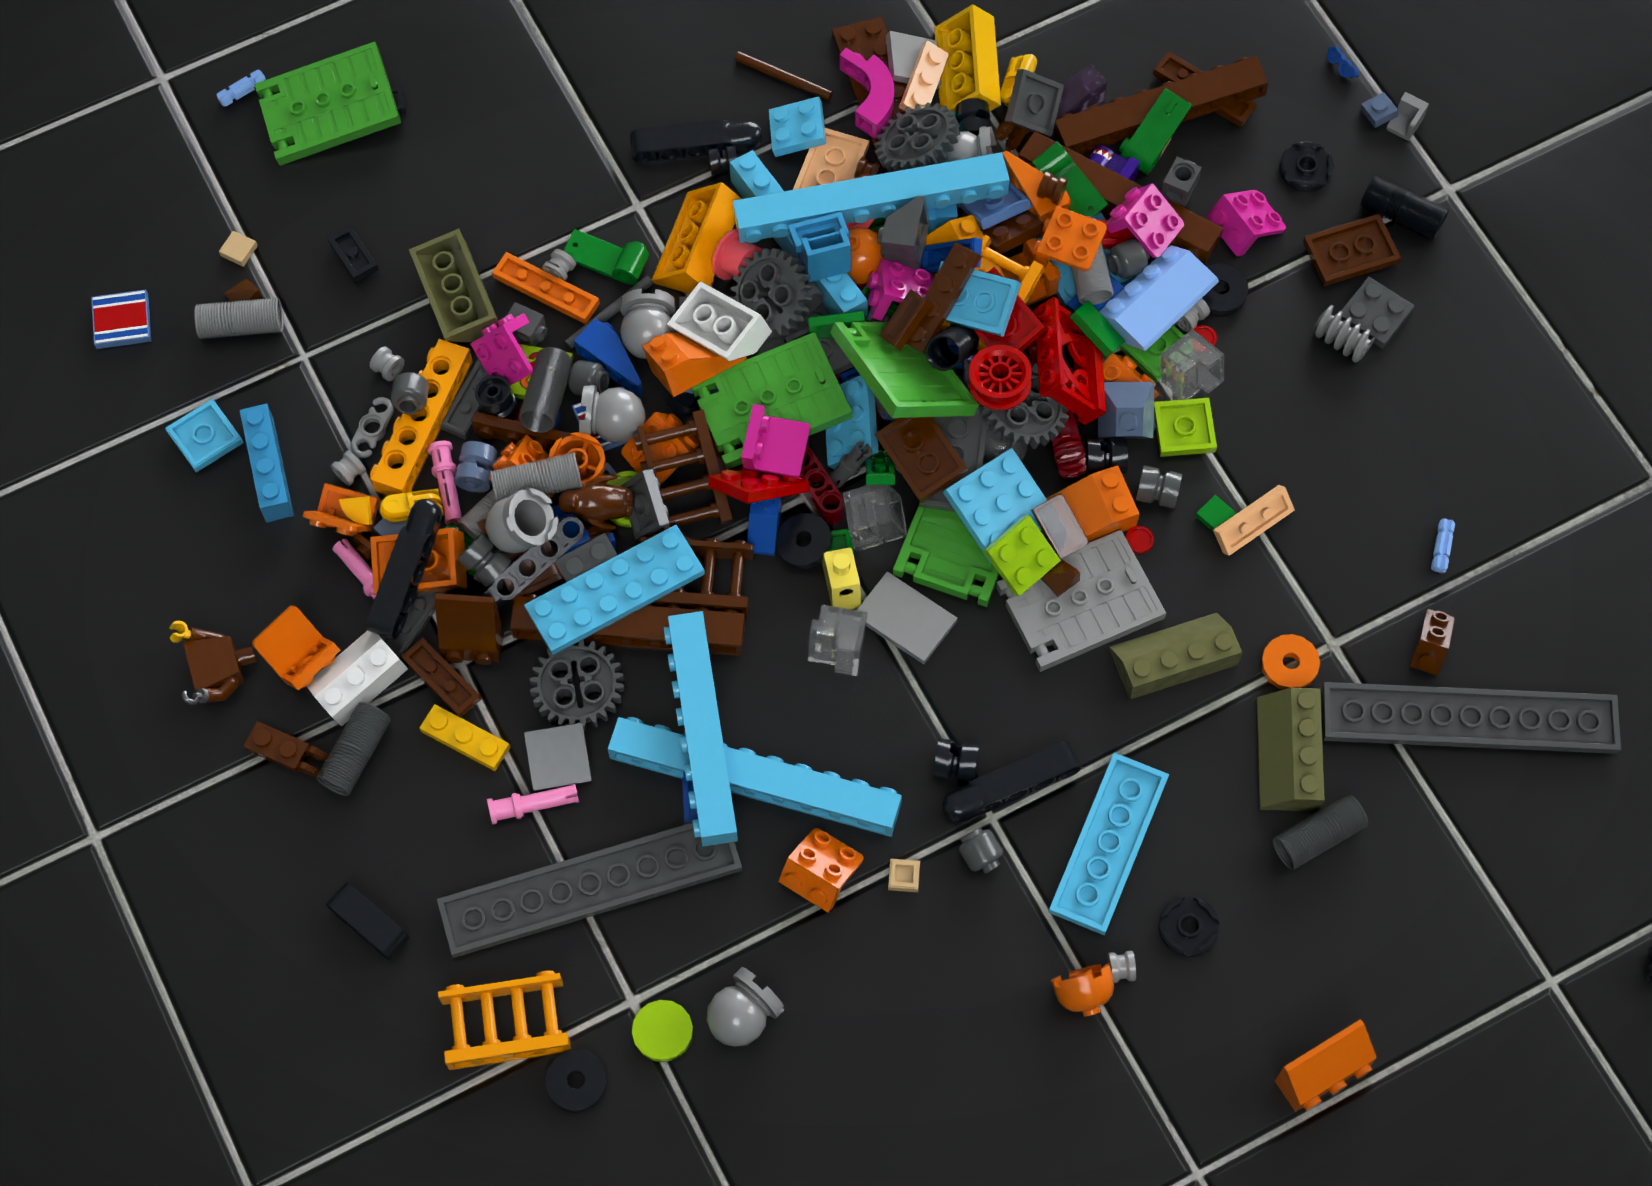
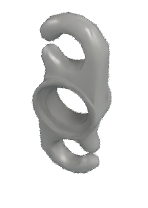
[351,397,394,458]

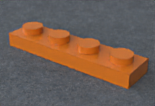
[492,252,600,324]

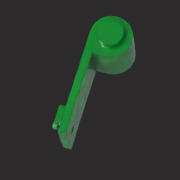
[1119,88,1192,175]
[1032,141,1109,218]
[564,229,650,285]

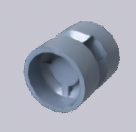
[454,441,498,493]

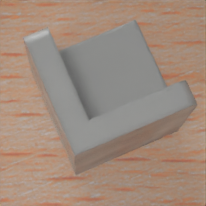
[1386,92,1429,141]

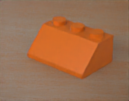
[1275,1019,1377,1112]

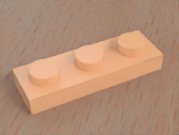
[899,41,949,112]
[1213,485,1295,556]

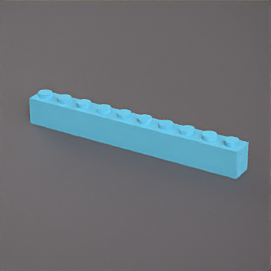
[733,152,1010,243]
[608,717,902,837]

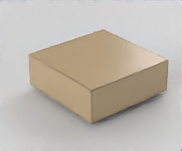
[219,231,258,267]
[888,859,920,892]

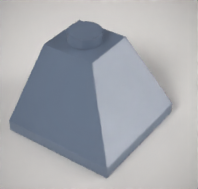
[1098,382,1155,438]

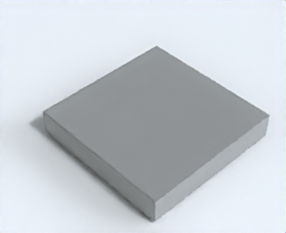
[886,31,941,89]

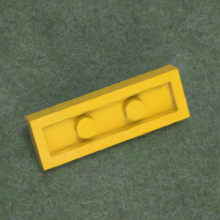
[419,704,511,771]

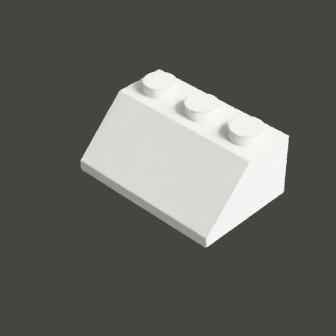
[667,281,772,361]
[307,630,408,726]

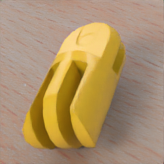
[1000,54,1037,107]
[380,488,444,522]

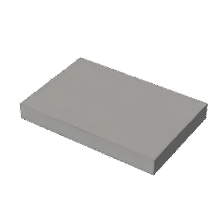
[854,571,957,665]

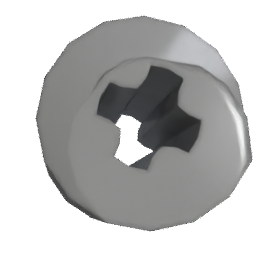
[1313,304,1375,363]

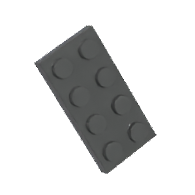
[919,402,988,512]

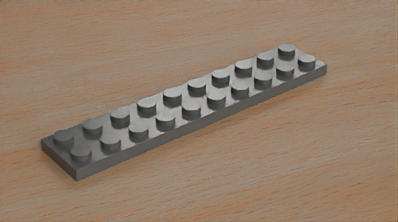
[1322,682,1621,754]
[437,822,743,958]

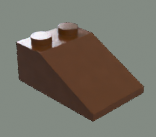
[435,593,504,665]

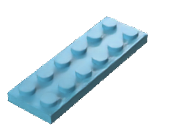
[524,525,705,655]
[1048,752,1169,936]

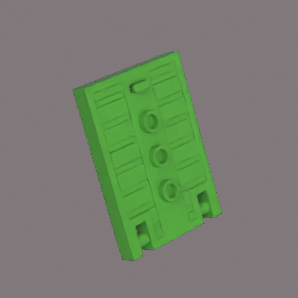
[254,41,402,166]
[830,322,979,418]
[691,332,853,470]
[893,503,1000,607]

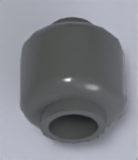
[1107,239,1150,279]
[567,360,609,396]
[391,372,429,415]
[959,827,1003,873]

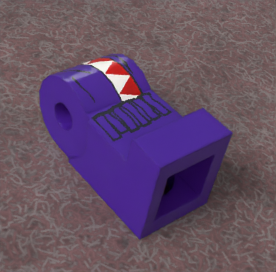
[1088,145,1140,181]

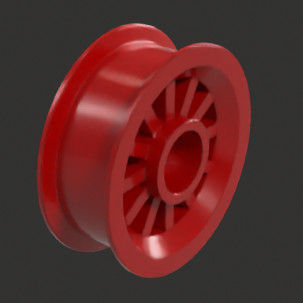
[969,345,1032,410]

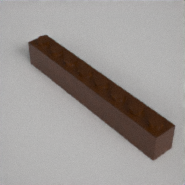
[1055,56,1268,154]
[1018,131,1223,265]
[510,594,745,656]

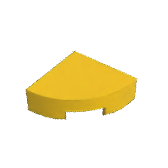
[339,496,373,525]

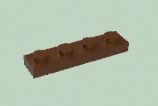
[1153,51,1257,128]
[906,242,981,354]
[471,412,571,451]

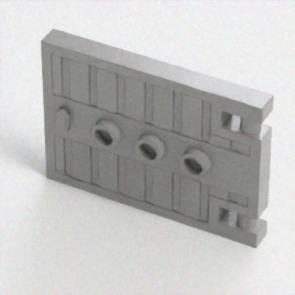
[996,530,1166,672]

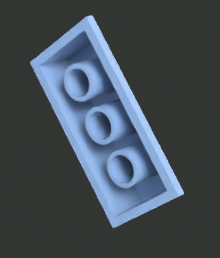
[1099,245,1219,351]

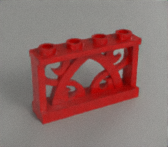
[1034,297,1106,425]

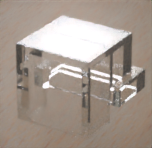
[1160,329,1224,400]
[843,485,907,552]
[808,605,868,676]

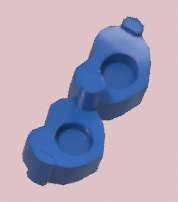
[1327,46,1360,78]

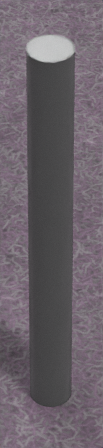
[564,276,654,350]

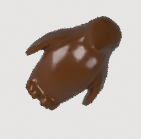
[558,475,633,530]

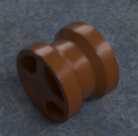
[854,157,883,178]
[1037,171,1068,205]

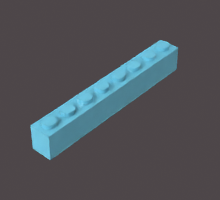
[730,150,868,320]
[664,611,738,847]

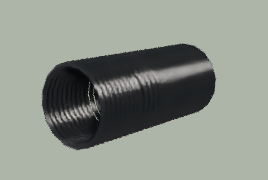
[1360,175,1449,240]
[925,324,979,371]

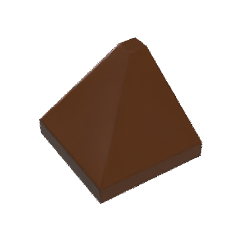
[224,278,262,302]
[1040,559,1080,597]

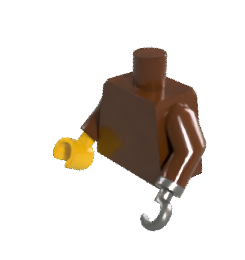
[169,621,257,705]

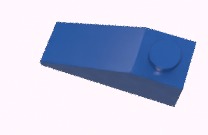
[574,318,643,398]

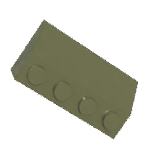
[409,229,499,342]
[1109,613,1242,700]
[1256,688,1325,812]

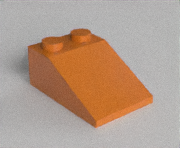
[1002,151,1071,239]
[642,332,747,397]
[1046,465,1139,543]
[370,528,468,595]

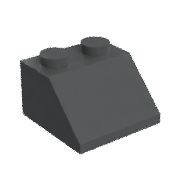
[878,196,930,270]

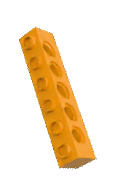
[370,339,473,496]

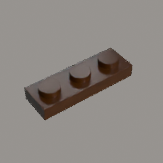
[401,638,482,718]

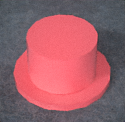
[712,229,763,280]

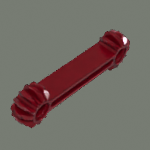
[1027,310,1087,479]

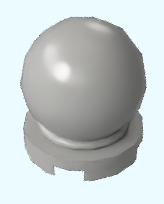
[937,126,997,164]
[620,289,676,359]
[579,385,646,443]
[485,488,558,553]
[706,967,785,1046]

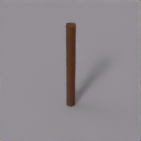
[735,51,833,101]

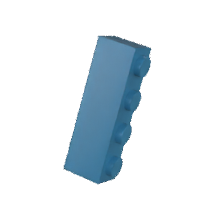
[240,404,294,523]

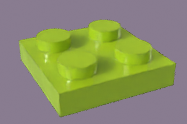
[1154,398,1217,457]
[983,515,1061,596]

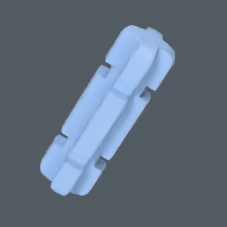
[216,70,266,107]
[1431,519,1455,573]

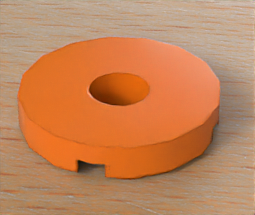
[1261,634,1320,690]

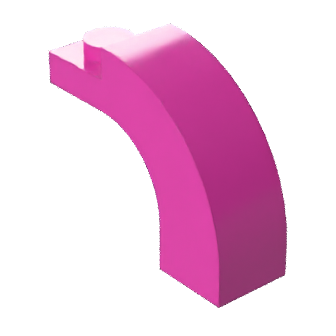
[840,48,894,139]

